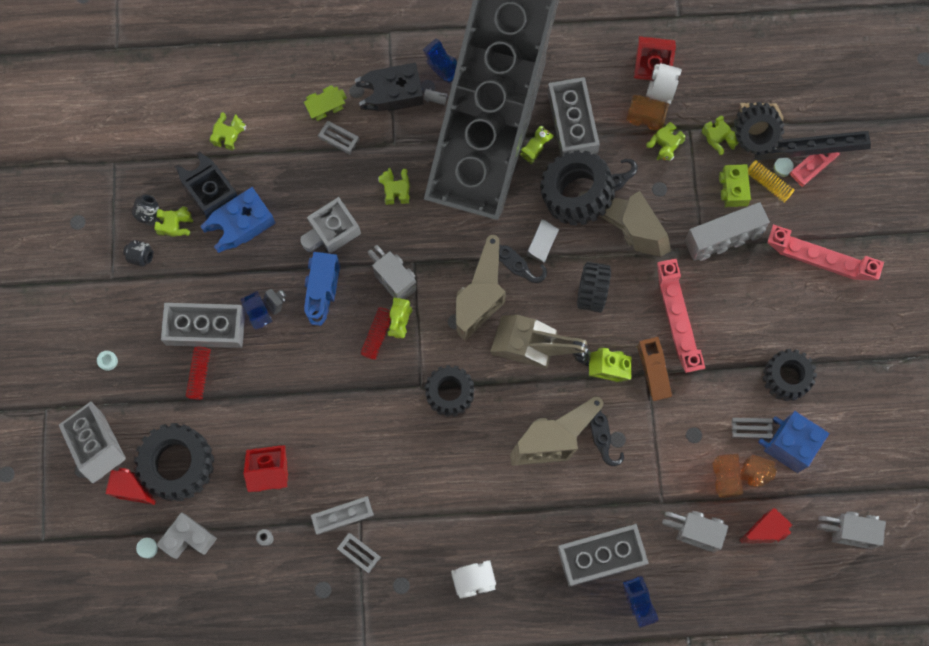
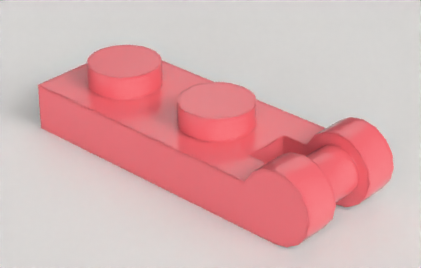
[789,152,840,187]

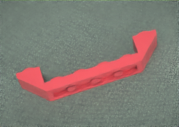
[767,224,884,280]
[657,259,705,373]

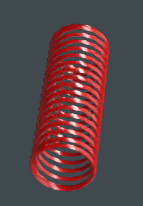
[360,307,391,360]
[185,347,211,400]

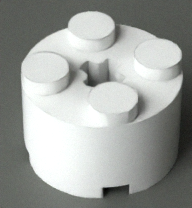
[646,63,682,105]
[451,561,496,599]

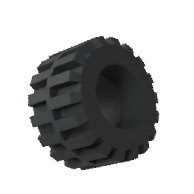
[733,102,785,154]
[577,261,611,313]
[763,349,817,401]
[425,365,474,417]

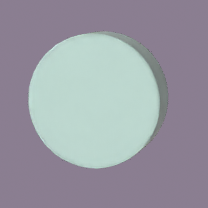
[773,158,794,177]
[97,351,118,371]
[136,538,158,558]

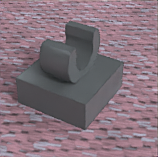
[263,288,287,315]

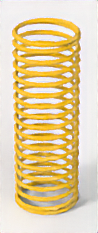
[748,160,795,203]

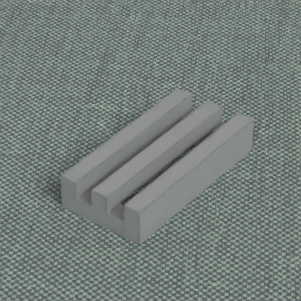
[318,121,360,155]
[732,418,773,439]
[337,533,381,573]

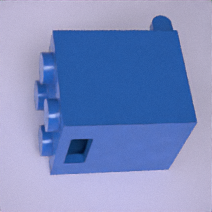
[758,411,829,473]

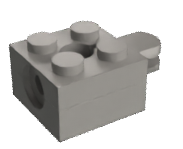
[301,197,361,254]
[368,245,417,299]
[662,511,728,553]
[817,512,886,549]

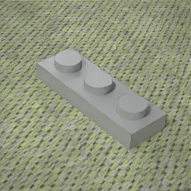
[311,496,374,535]

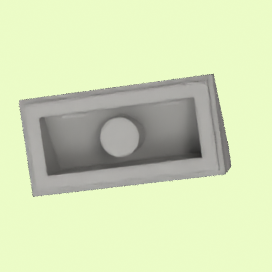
[527,219,559,263]

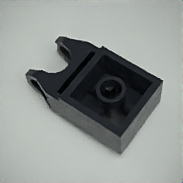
[355,62,424,112]
[175,151,237,220]

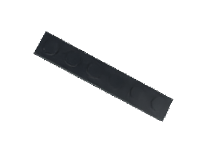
[754,131,871,161]

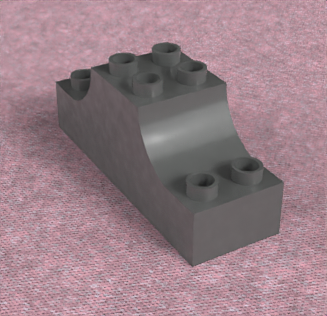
[424,0,559,220]

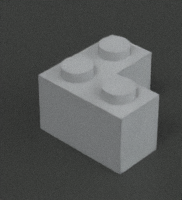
[156,512,217,559]

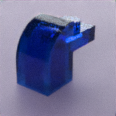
[423,38,458,83]
[240,290,273,330]
[623,576,659,628]

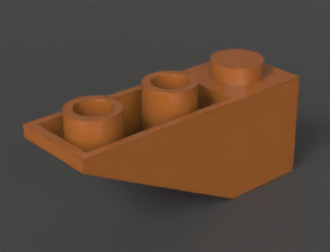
[637,337,672,402]

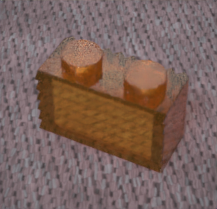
[626,94,669,130]

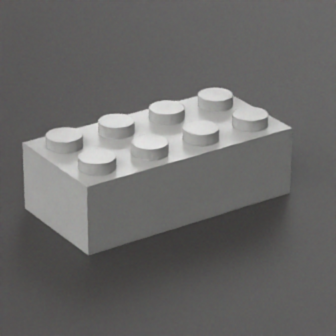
[547,77,600,157]
[684,202,770,261]
[161,303,245,348]
[59,402,126,483]
[558,524,649,587]

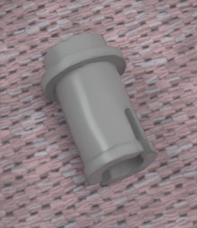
[423,88,447,105]
[256,529,273,545]

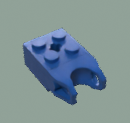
[200,187,276,253]
[304,252,340,326]

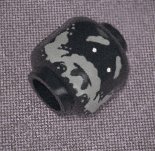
[132,194,159,223]
[123,240,154,267]

